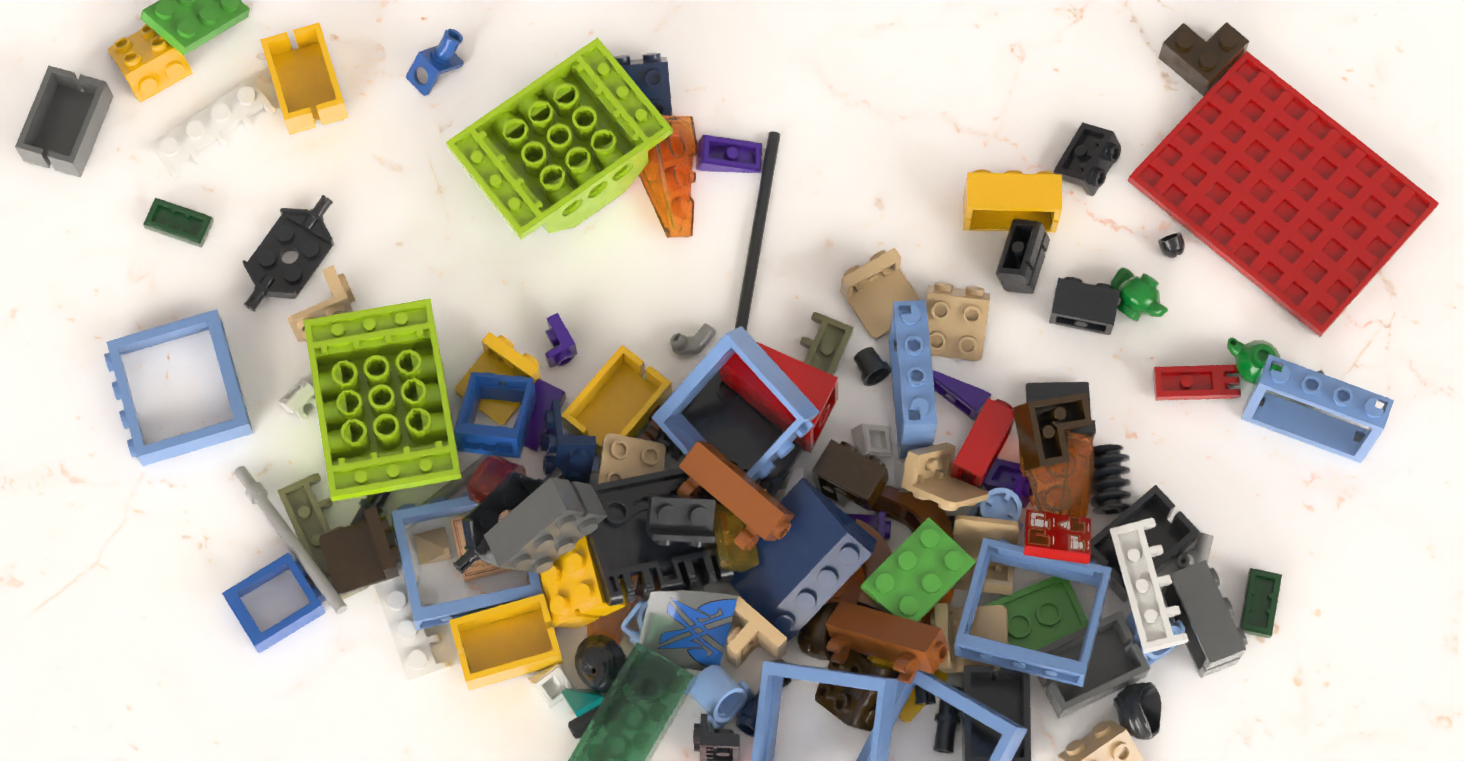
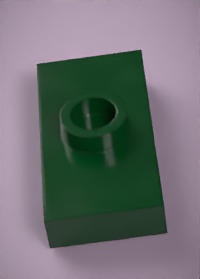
[143,197,214,248]
[1239,568,1282,639]

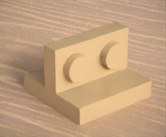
[726,595,787,669]

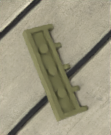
[800,312,854,376]
[277,473,369,606]

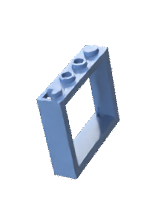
[888,300,937,459]
[104,309,253,466]
[651,326,820,481]
[1241,354,1394,463]
[391,486,543,630]
[954,537,1112,687]
[751,661,898,761]
[856,670,1028,761]

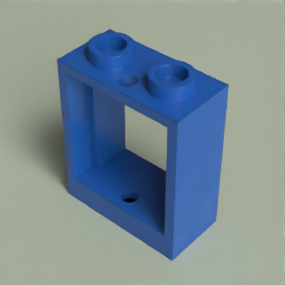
[454,372,537,458]
[222,552,326,654]

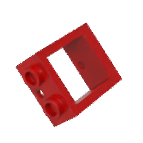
[950,398,1015,489]

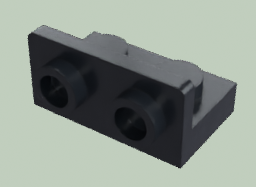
[1053,122,1121,196]
[645,493,716,547]
[693,714,740,761]

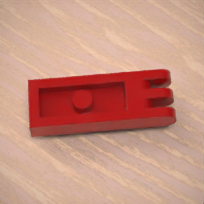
[1153,365,1241,401]

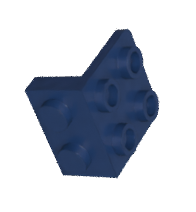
[614,53,673,122]
[540,400,597,484]

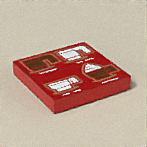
[1023,509,1091,564]

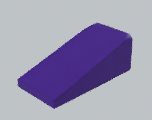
[696,134,762,173]
[932,369,992,420]
[513,379,566,452]

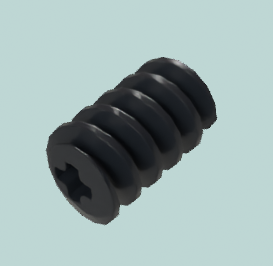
[1089,444,1131,515]

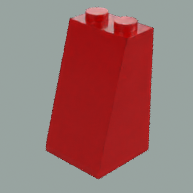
[720,342,838,453]

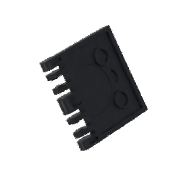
[658,370,804,498]
[587,468,734,606]

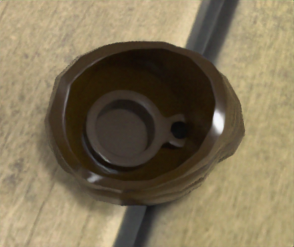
[797,602,839,661]

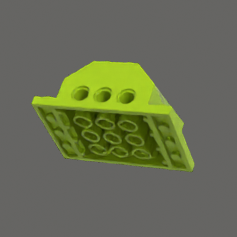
[446,37,673,240]
[303,298,462,501]

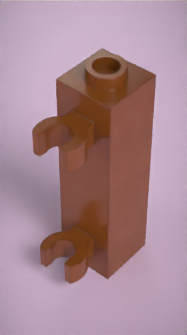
[676,441,795,551]
[825,600,949,684]

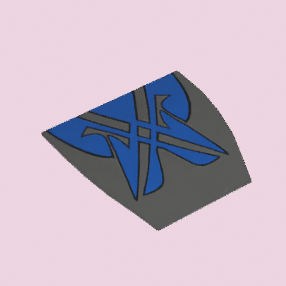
[638,590,738,671]

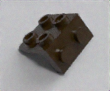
[319,507,402,595]
[815,649,901,732]

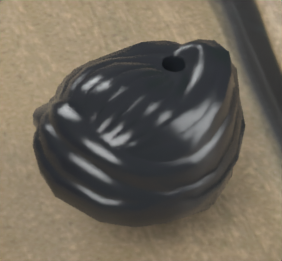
[575,635,630,694]
[1113,682,1162,740]

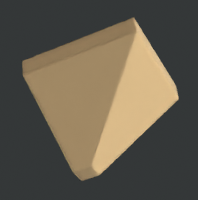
[413,527,452,565]

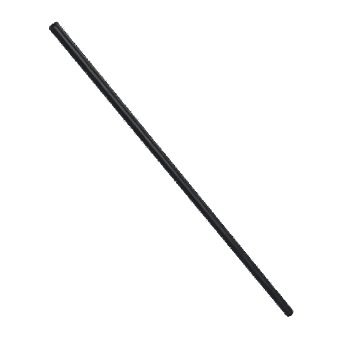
[683,131,781,669]

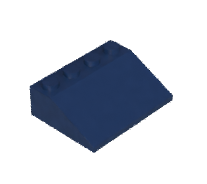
[729,477,877,643]

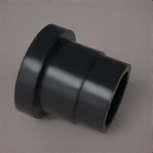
[854,347,891,386]

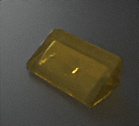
[713,504,759,572]

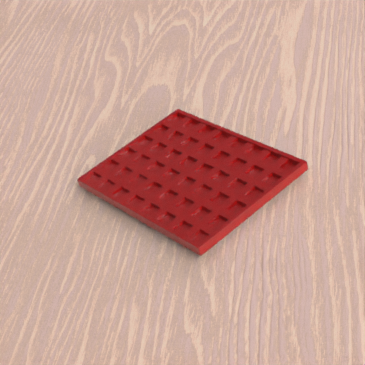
[1128,51,1439,337]

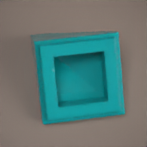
[561,689,605,717]

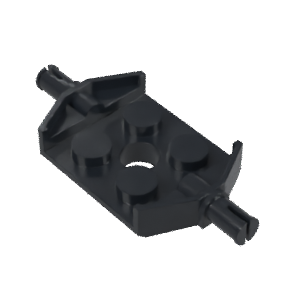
[242,195,334,312]
[453,467,565,574]

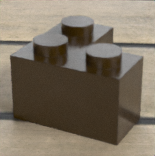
[1158,22,1250,96]
[1012,393,1093,471]
[812,439,889,511]

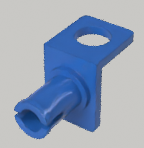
[406,28,464,96]

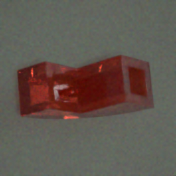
[467,455,526,503]

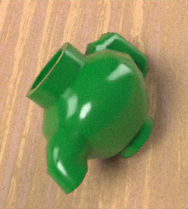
[1110,267,1169,321]
[1227,337,1282,384]

